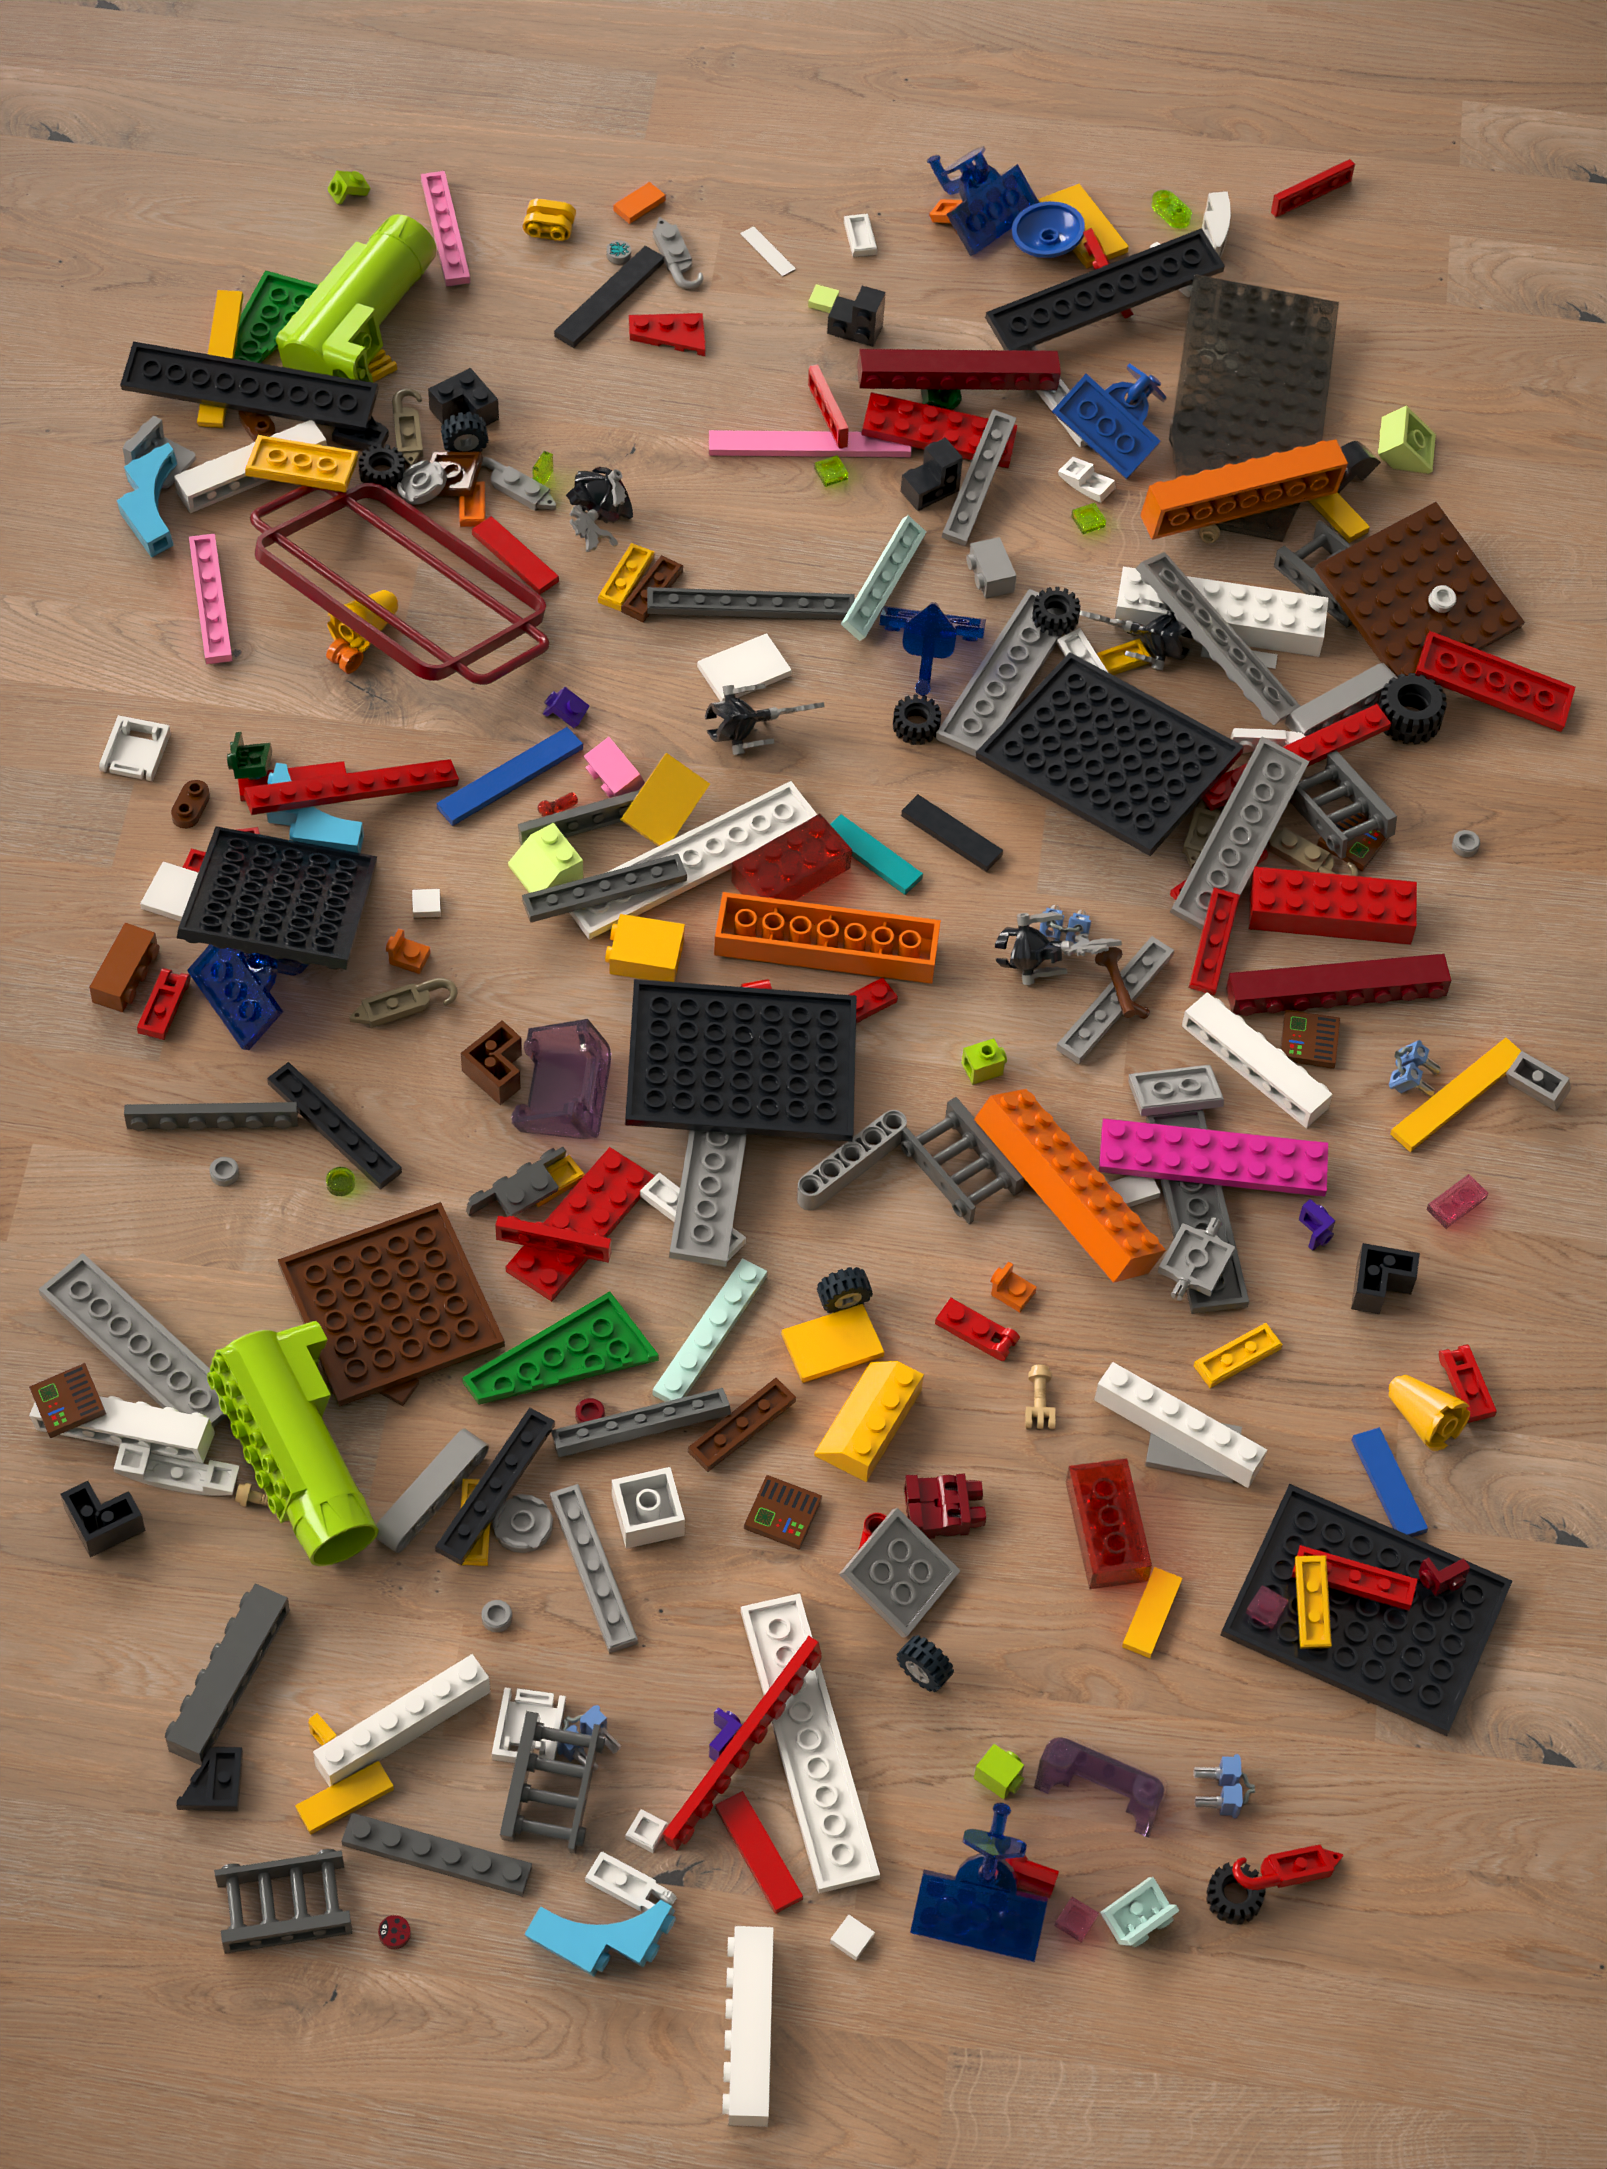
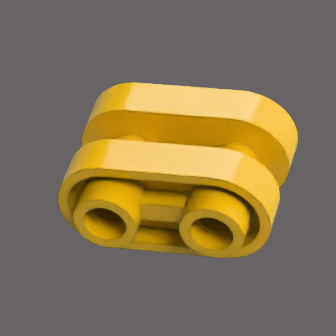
[523,199,576,241]

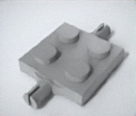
[1158,1218,1235,1301]

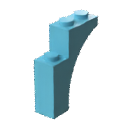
[116,443,177,558]
[266,763,364,853]
[524,1900,676,1977]

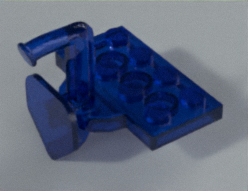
[927,146,1040,256]
[879,602,986,696]
[187,944,309,1051]
[910,1803,1048,1962]

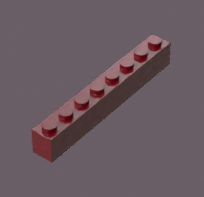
[857,349,1061,391]
[1226,953,1452,1016]

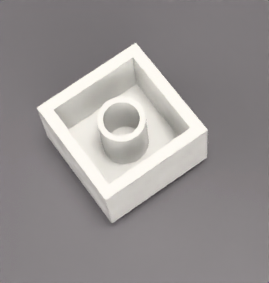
[612,1467,685,1549]

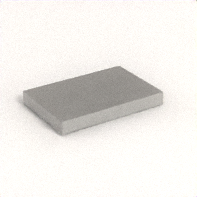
[1128,1065,1224,1116]
[1145,1423,1242,1483]

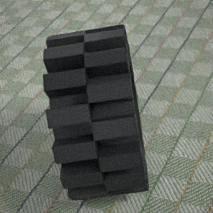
[358,444,405,491]
[1032,586,1081,636]
[893,694,941,745]
[1206,1861,1266,1925]

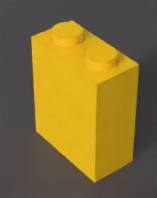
[605,914,685,982]

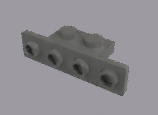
[466,1147,567,1217]

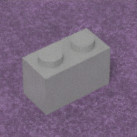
[966,537,1016,599]
[1506,1051,1571,1111]

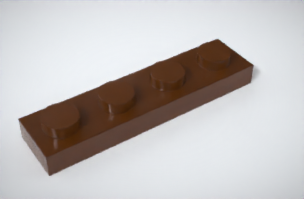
[688,1378,796,1472]

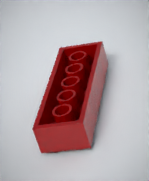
[1248,866,1417,945]

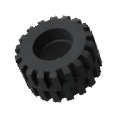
[1378,673,1447,745]

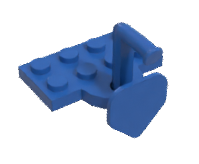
[1052,363,1167,480]

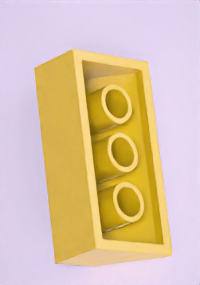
[814,1361,924,1482]

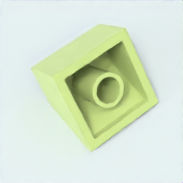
[1378,406,1436,474]
[508,823,583,893]

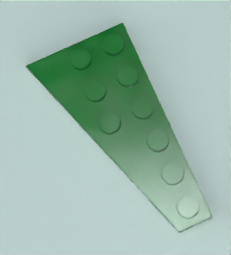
[234,270,318,363]
[462,1291,659,1405]

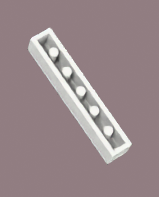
[174,420,327,513]
[1182,992,1332,1128]
[1094,1362,1267,1488]
[29,1396,215,1463]
[313,1654,490,1787]
[722,1926,773,2127]

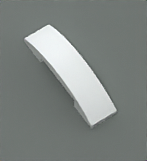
[114,1442,239,1496]

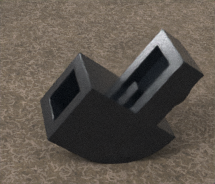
[1337,441,1381,494]

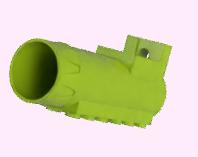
[276,214,437,383]
[207,1321,378,1566]

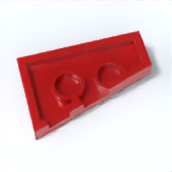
[629,313,705,357]

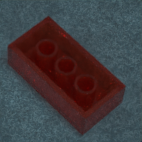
[731,813,852,901]
[1066,1458,1152,1590]

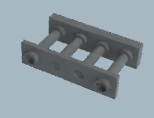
[1274,520,1353,628]
[1289,751,1397,859]
[900,1097,1025,1224]
[500,1711,606,1854]
[214,1849,353,1954]

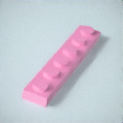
[421,171,470,286]
[189,534,232,664]

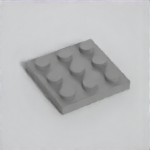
[839,1508,961,1638]

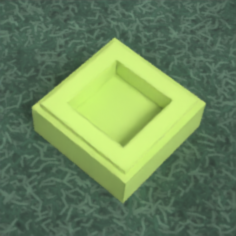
[808,284,839,313]

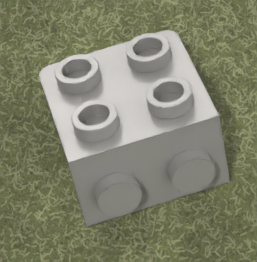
[123,416,196,488]

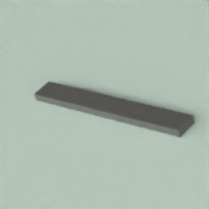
[647,587,855,620]

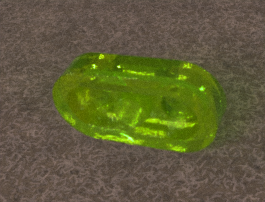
[1151,190,1192,229]

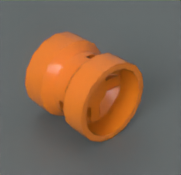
[326,638,363,674]

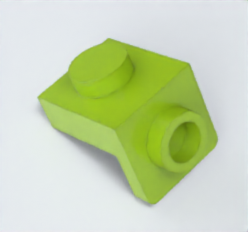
[328,170,371,205]

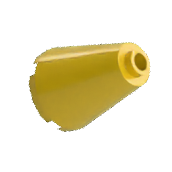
[327,590,398,653]
[1389,1375,1470,1451]

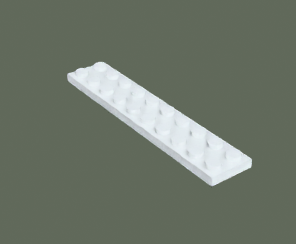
[569,781,820,940]
[741,1594,880,1894]

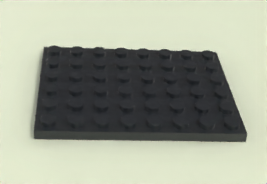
[976,652,1244,856]
[177,826,377,970]
[625,979,857,1142]
[1220,1484,1512,1736]

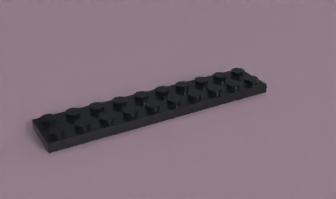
[985,228,1225,351]
[120,341,379,433]

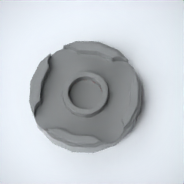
[397,460,447,505]
[493,1494,553,1553]

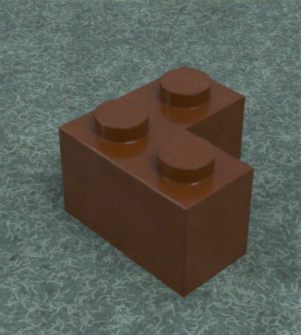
[461,1020,522,1105]

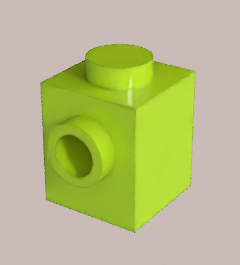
[961,1038,1007,1085]
[974,1744,1025,1800]

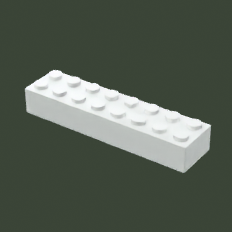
[1115,567,1329,657]

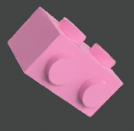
[584,737,645,798]

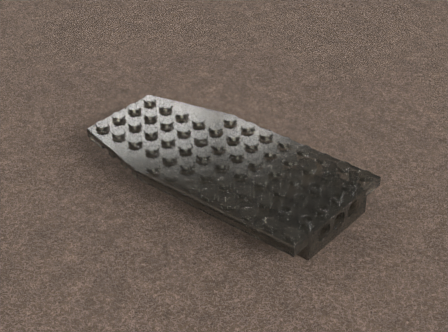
[1170,274,1339,542]

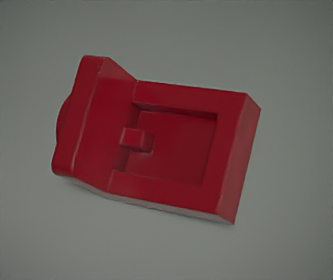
[1419,1558,1470,1596]

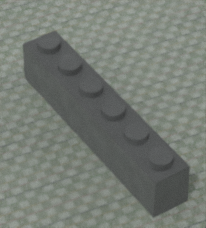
[165,1583,290,1765]

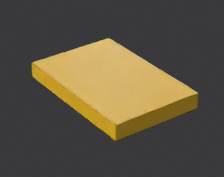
[620,753,710,846]
[781,1304,884,1383]

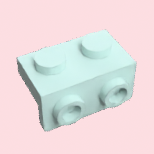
[1100,1877,1180,1947]

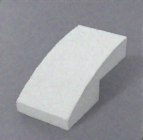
[1058,457,1116,503]

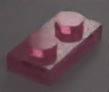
[1426,1174,1488,1229]

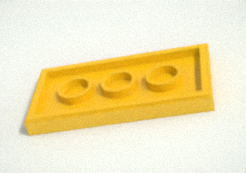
[1038,184,1129,269]
[245,435,358,492]

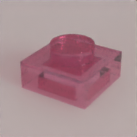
[1246,1585,1289,1628]
[1055,1897,1099,1943]

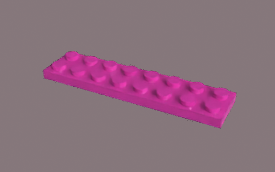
[1098,1118,1328,1197]

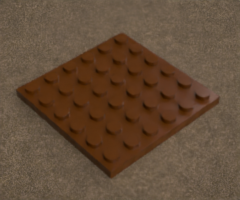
[1314,502,1525,677]
[278,1202,505,1407]

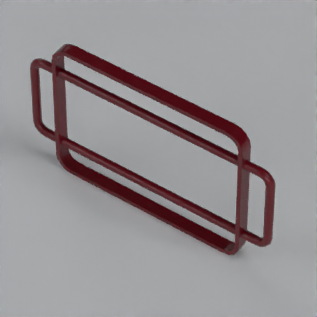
[250,483,550,685]

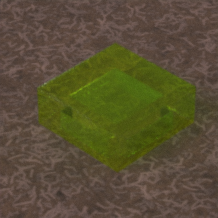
[532,451,553,485]
[814,455,848,487]
[1071,502,1106,534]

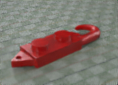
[1232,1844,1343,1890]

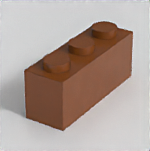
[89,923,160,1012]

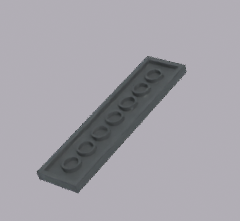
[1146,1109,1249,1314]

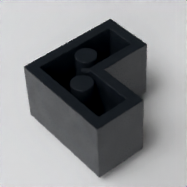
[827,285,886,347]
[428,368,499,426]
[901,438,963,511]
[1351,1243,1420,1314]
[60,1481,146,1558]

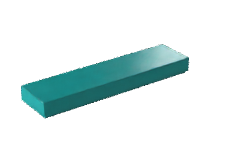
[823,814,923,895]

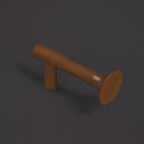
[1095,947,1150,1019]

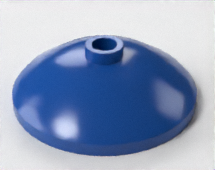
[1012,201,1085,258]

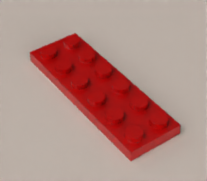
[861,392,1018,469]
[1415,631,1576,732]
[505,1147,655,1302]

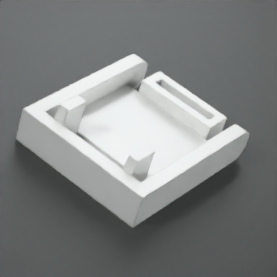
[99,715,171,781]
[492,1687,566,1763]

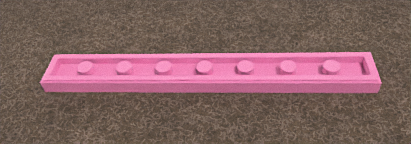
[709,431,911,457]

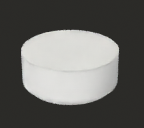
[1429,585,1456,613]

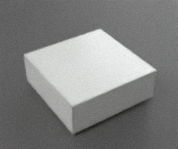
[412,889,441,918]
[626,1809,668,1853]
[830,1915,875,1961]

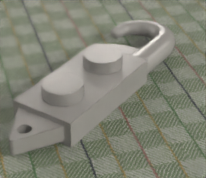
[653,217,704,289]
[477,457,556,511]

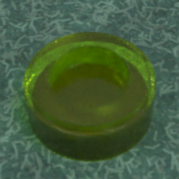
[326,1167,355,1196]

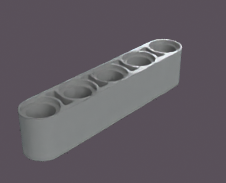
[1285,663,1398,736]
[797,1110,907,1211]
[376,1429,489,1553]

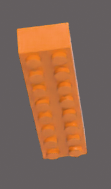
[1140,439,1348,540]
[714,892,941,984]
[974,1089,1166,1283]

